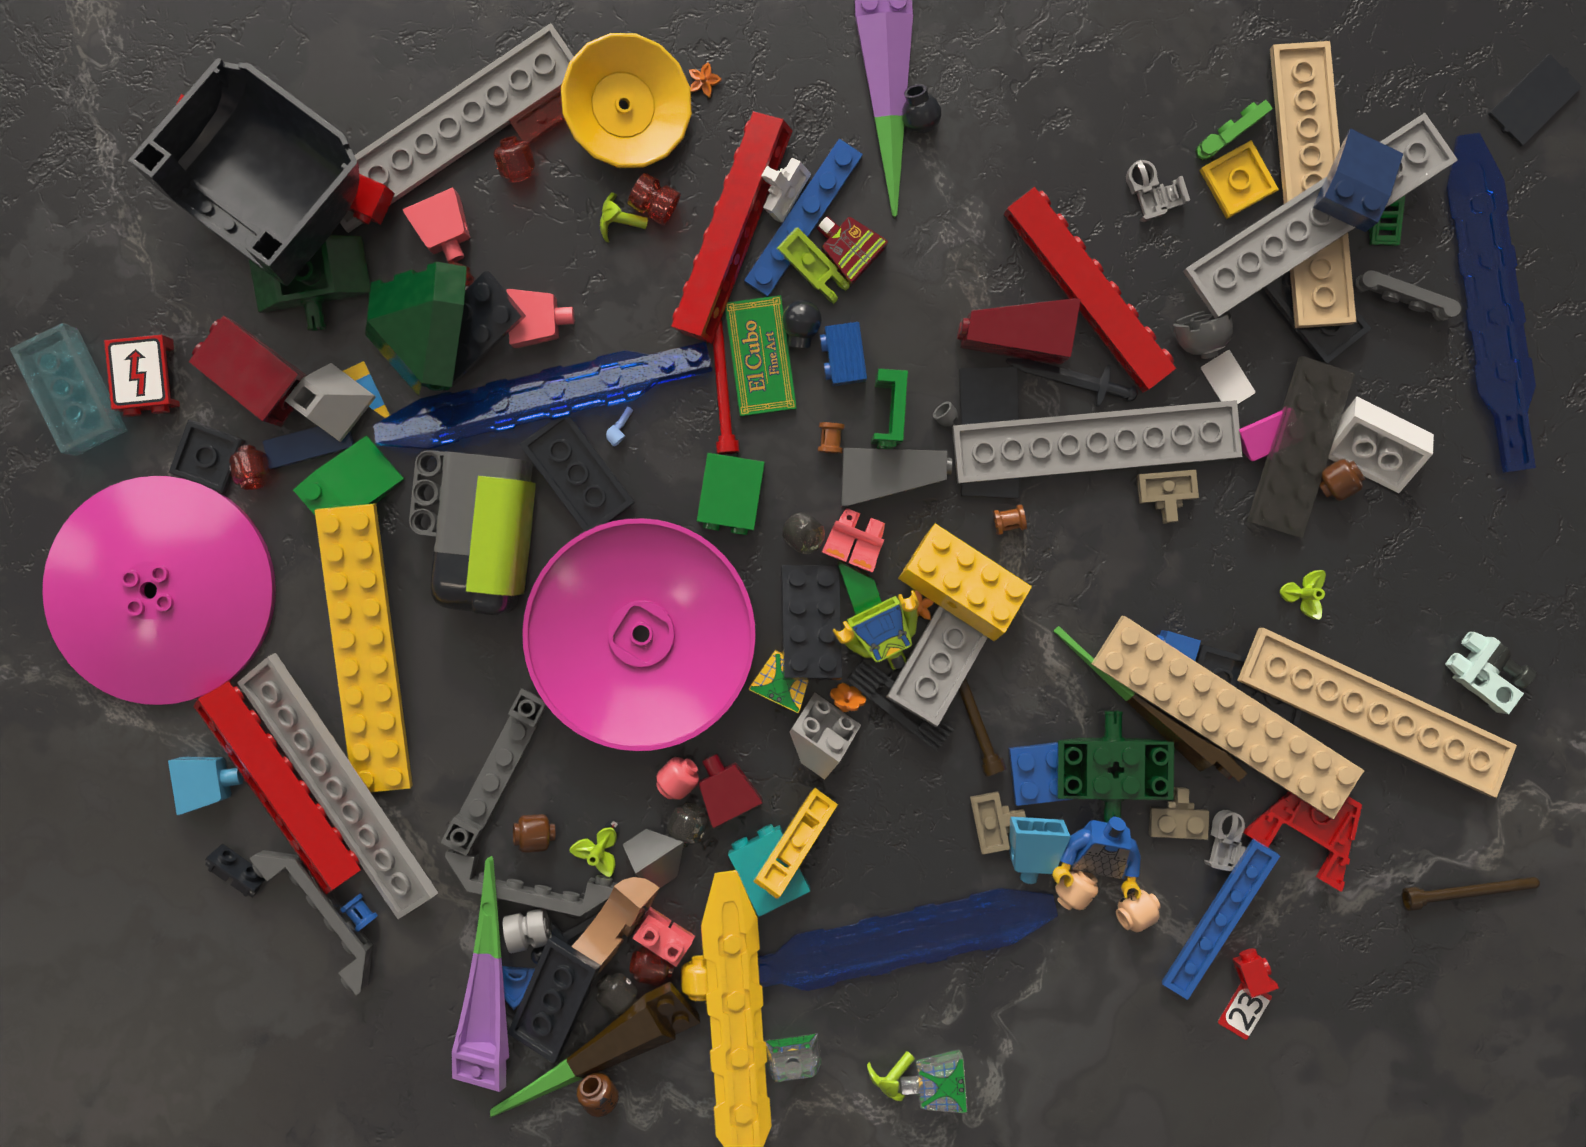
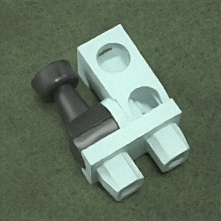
[1445,632,1536,714]

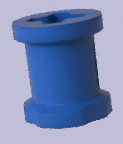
[340,893,378,932]

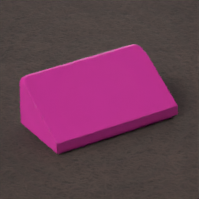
[1239,407,1302,461]

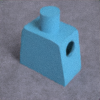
[168,757,244,815]
[1009,817,1070,884]

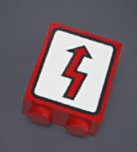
[104,335,180,416]

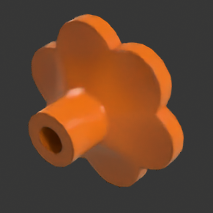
[830,683,866,712]

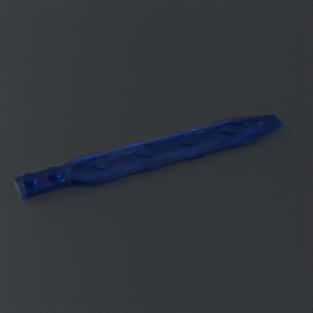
[1447,133,1536,473]
[373,341,713,449]
[758,888,1058,991]

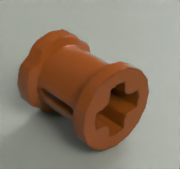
[818,422,845,454]
[993,505,1027,535]

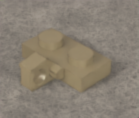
[1137,470,1199,524]
[1149,787,1209,840]
[970,791,1026,854]

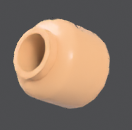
[1055,868,1098,910]
[1116,889,1161,933]

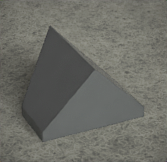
[623,828,684,888]

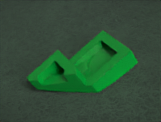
[837,561,882,615]

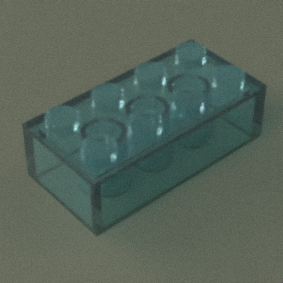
[10,323,128,456]

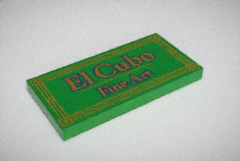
[725,295,797,417]

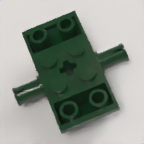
[249,235,371,331]
[1057,710,1174,823]

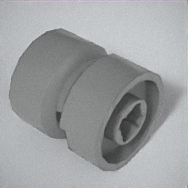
[503,908,552,953]

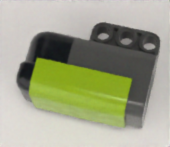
[409,450,536,615]

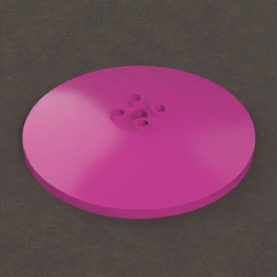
[43,476,276,705]
[523,518,755,751]

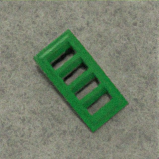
[1370,196,1405,246]

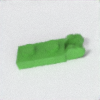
[1196,100,1273,161]

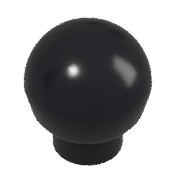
[902,84,942,134]
[782,300,822,348]

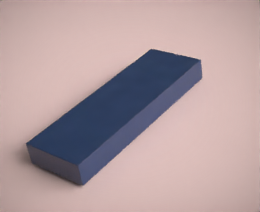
[262,426,354,470]

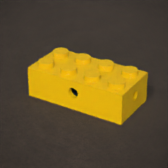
[898,523,1032,641]

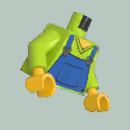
[833,590,919,670]

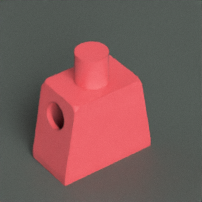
[403,187,470,263]
[506,289,575,348]

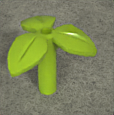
[600,192,648,242]
[1280,570,1326,620]
[569,827,617,877]
[867,1051,915,1101]

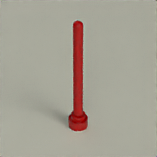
[713,320,740,455]

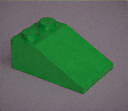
[293,436,405,515]

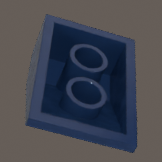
[1313,128,1403,232]

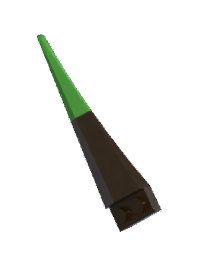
[1053,626,1247,782]
[490,982,700,1117]

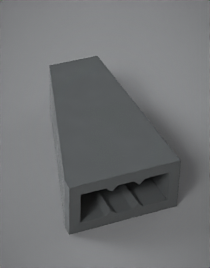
[841,448,952,507]

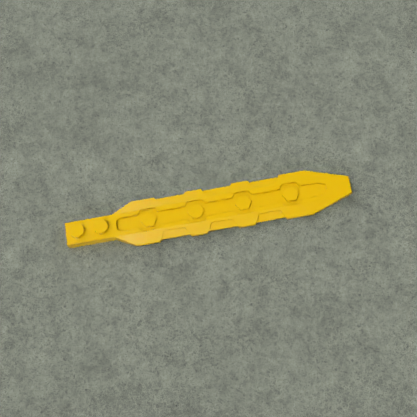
[701,870,772,1147]

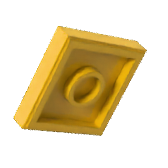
[1199,140,1279,219]

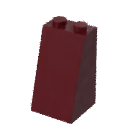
[957,298,1081,365]
[189,315,307,427]

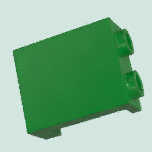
[871,369,908,449]
[697,453,765,535]

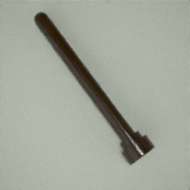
[958,677,1007,776]
[1402,877,1540,911]

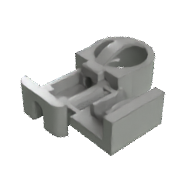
[1126,160,1190,222]
[1204,810,1249,871]

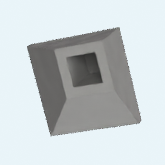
[285,363,376,442]
[790,693,861,780]

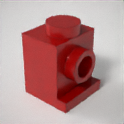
[1232,948,1279,998]

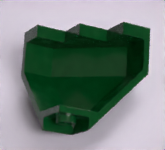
[365,262,467,396]

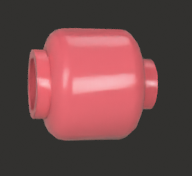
[656,757,699,800]

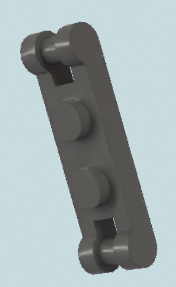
[1353,270,1461,321]

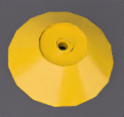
[561,33,692,168]

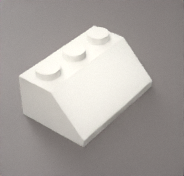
[1323,397,1434,493]

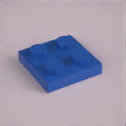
[1008,742,1072,806]

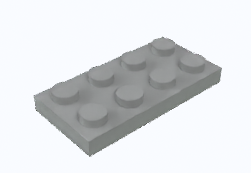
[886,606,988,727]

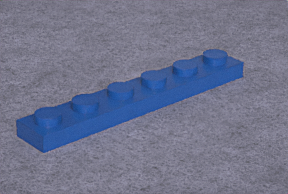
[744,139,863,297]
[1162,839,1280,1000]

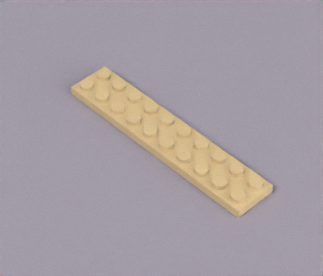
[1270,41,1356,328]
[1091,616,1364,819]
[1237,628,1517,798]

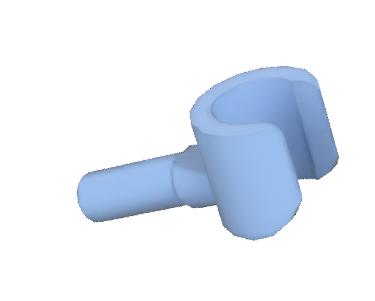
[606,407,633,447]

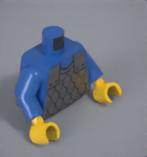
[1052,817,1141,900]

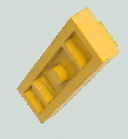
[753,788,838,899]

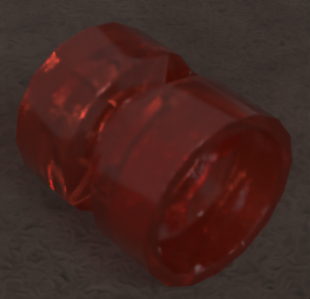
[627,173,681,226]

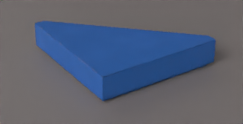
[502,966,535,1010]

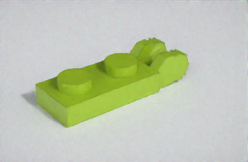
[776,228,850,304]

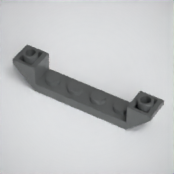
[441,688,546,856]
[445,847,618,916]
[249,850,373,995]

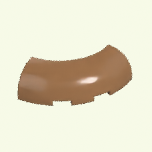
[571,877,659,977]

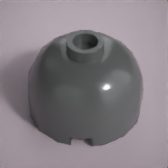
[1173,310,1233,359]

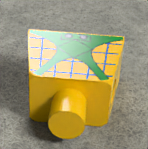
[749,650,808,713]

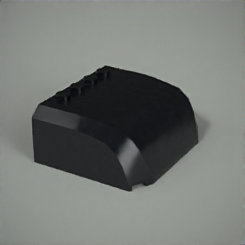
[128,58,360,286]

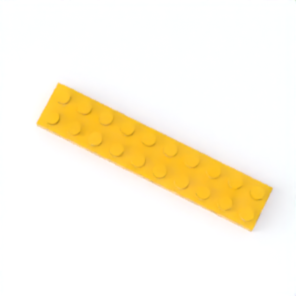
[315,504,413,792]

